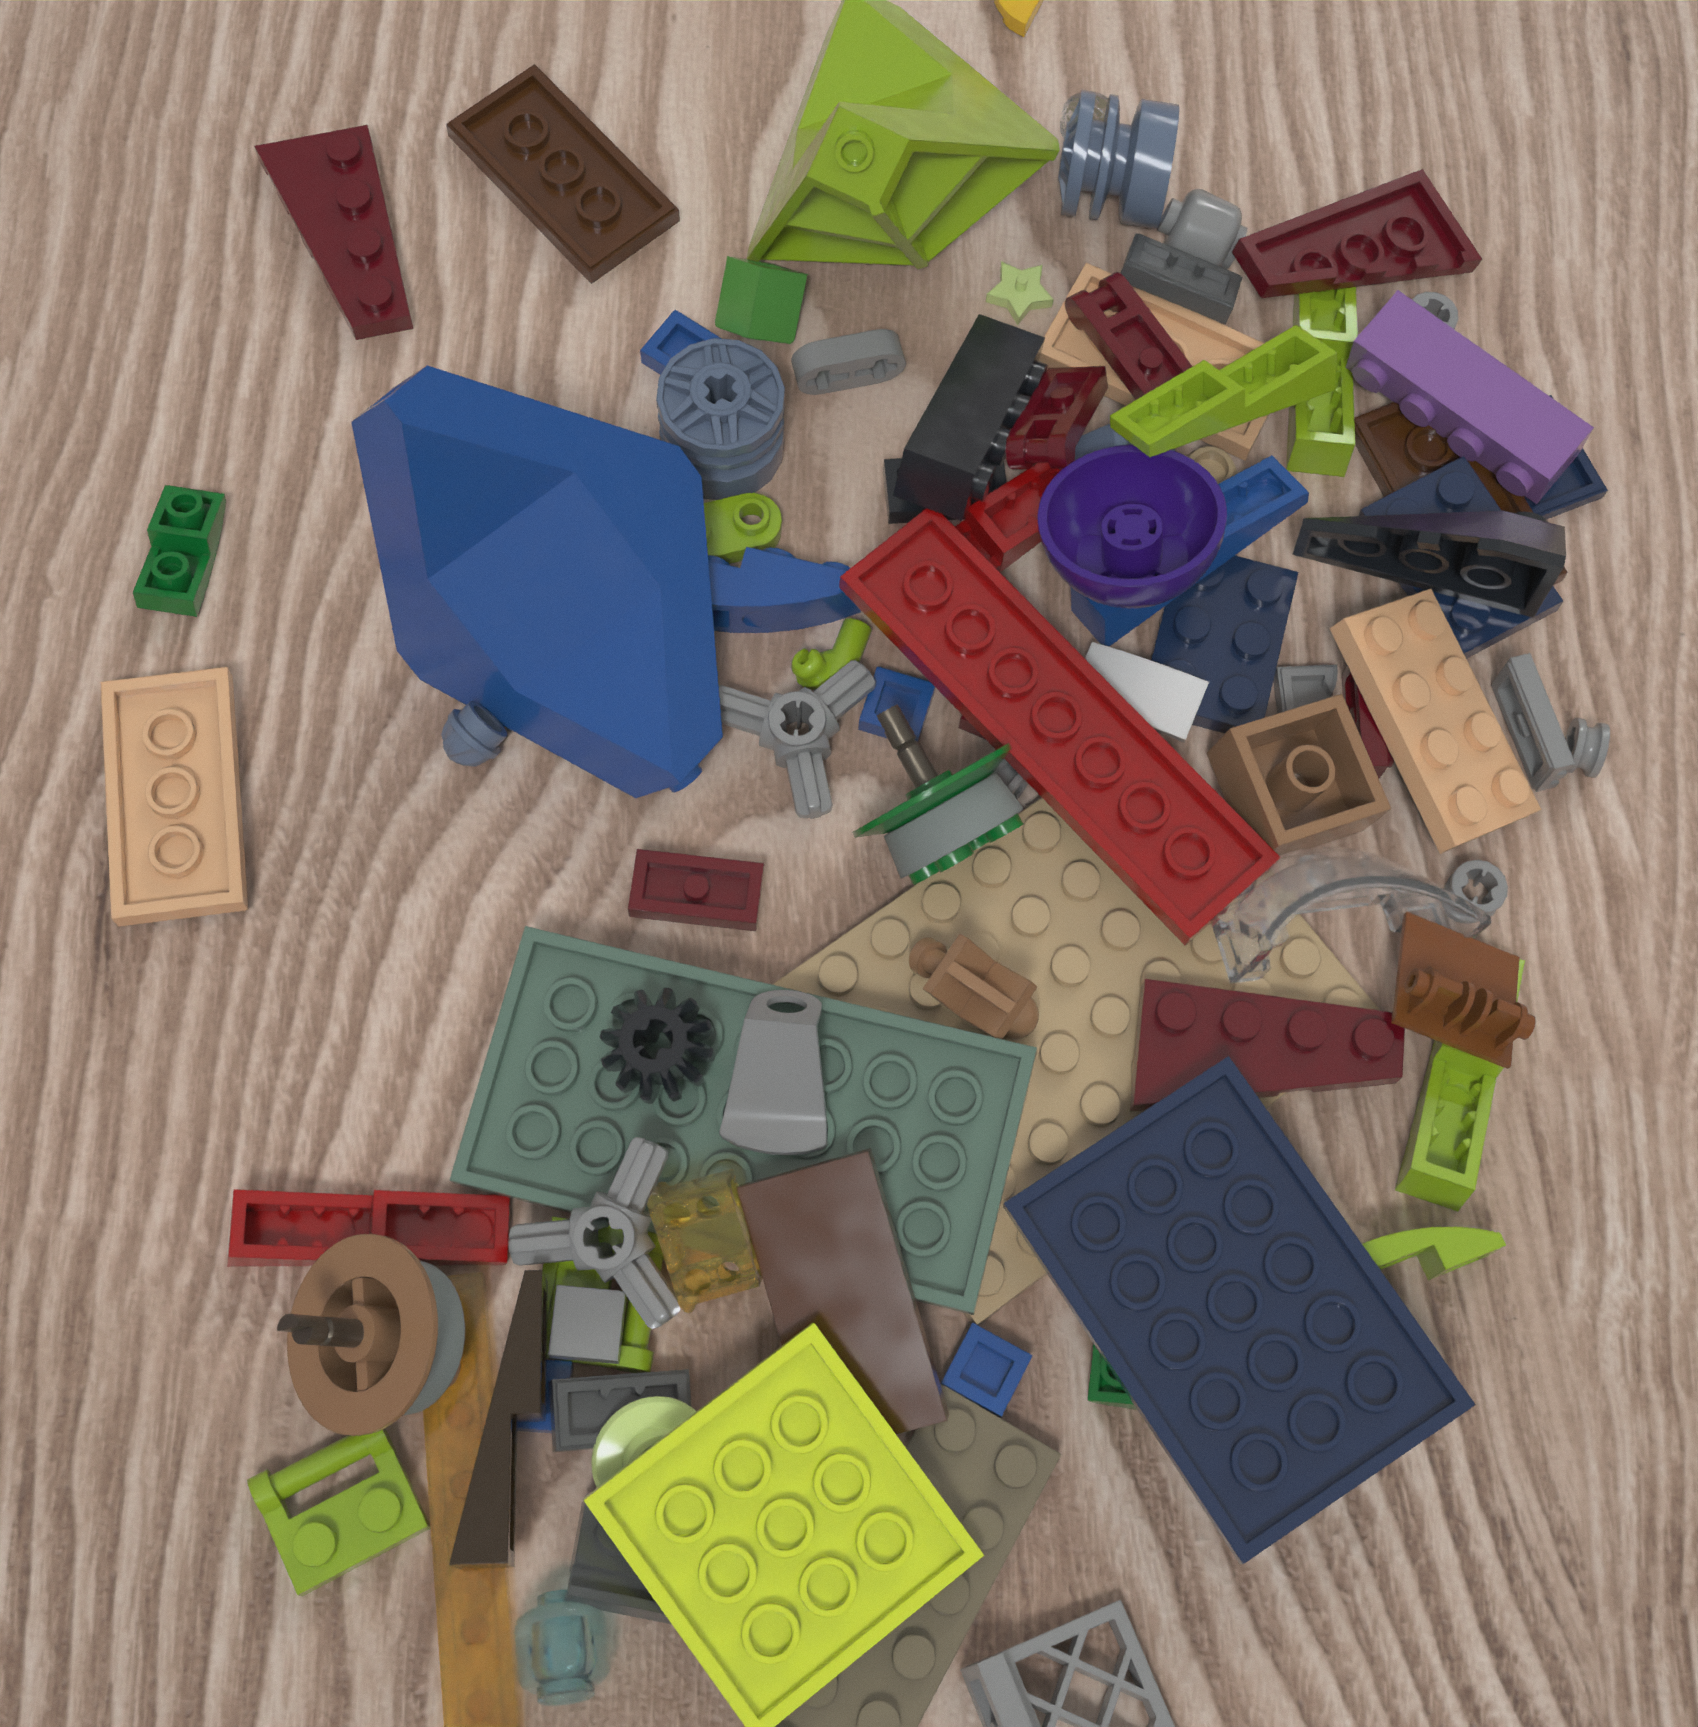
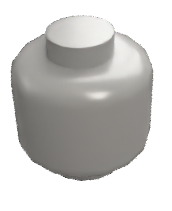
[1157,189,1248,270]

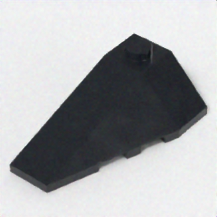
[1292,511,1566,618]

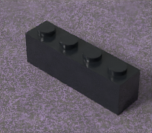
[893,314,1048,521]

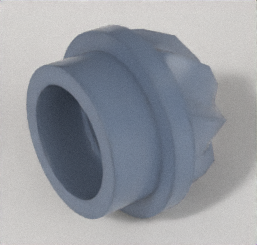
[441,701,507,767]

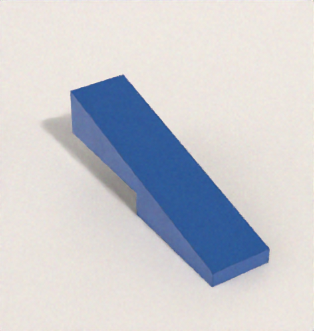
[1070,455,1309,647]

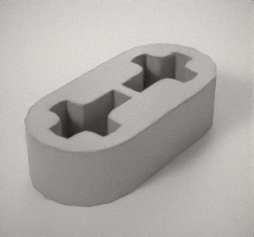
[791,329,906,395]

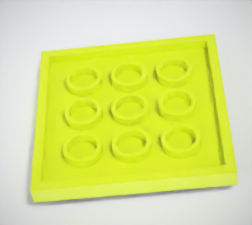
[583,1323,984,1727]

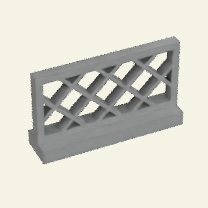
[960,1600,1175,1727]

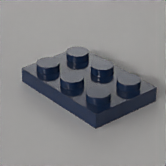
[1359,456,1563,659]
[1150,556,1299,734]

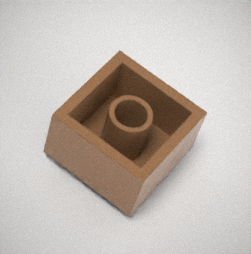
[1206,694,1391,858]

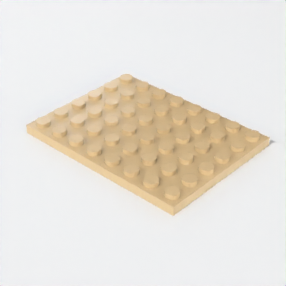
[772,798,1380,1326]

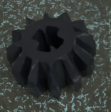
[600,988,716,1104]

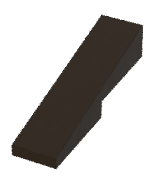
[449,1270,548,1569]

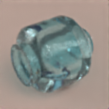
[514,1590,611,1706]

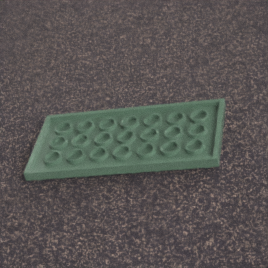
[450,926,1037,1315]

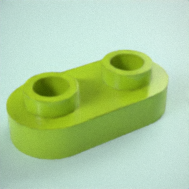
[704,493,782,564]

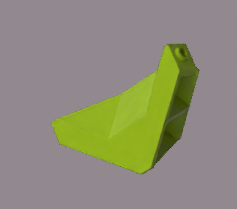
[747,0,1060,270]

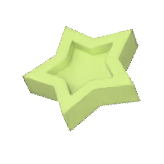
[986,261,1054,325]

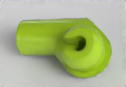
[791,618,872,690]

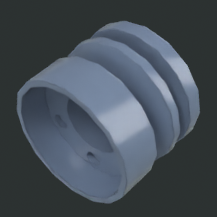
[1058,90,1180,229]
[656,338,785,500]

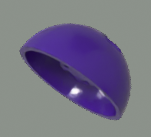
[1038,445,1227,609]

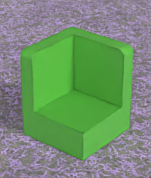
[715,256,808,344]

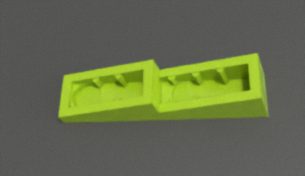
[1286,287,1358,477]
[1110,325,1337,457]
[1395,959,1525,1212]

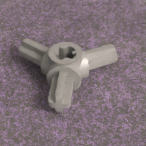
[719,660,876,819]
[508,1137,682,1329]

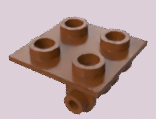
[1391,912,1536,1069]

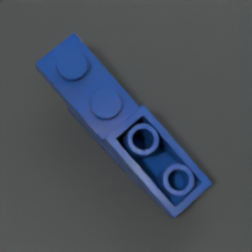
[708,547,861,633]

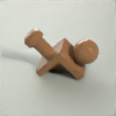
[909,934,1039,1040]

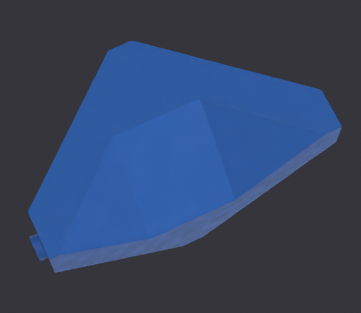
[351,365,723,798]

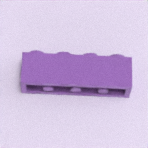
[1346,290,1594,504]

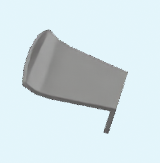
[719,990,827,1155]

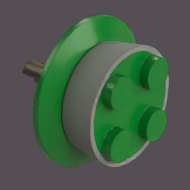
[852,704,1024,885]

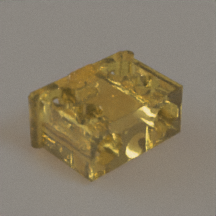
[647,1168,762,1313]

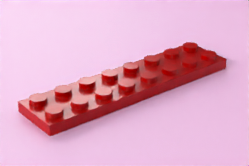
[839,508,1281,946]

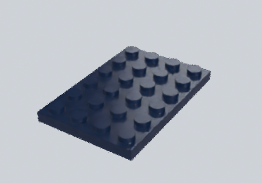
[1003,1056,1476,1564]

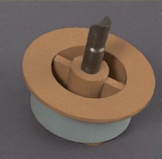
[277,1234,465,1436]

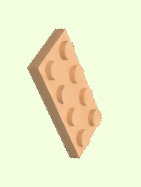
[1039,262,1270,461]
[1329,589,1541,854]
[100,667,248,927]

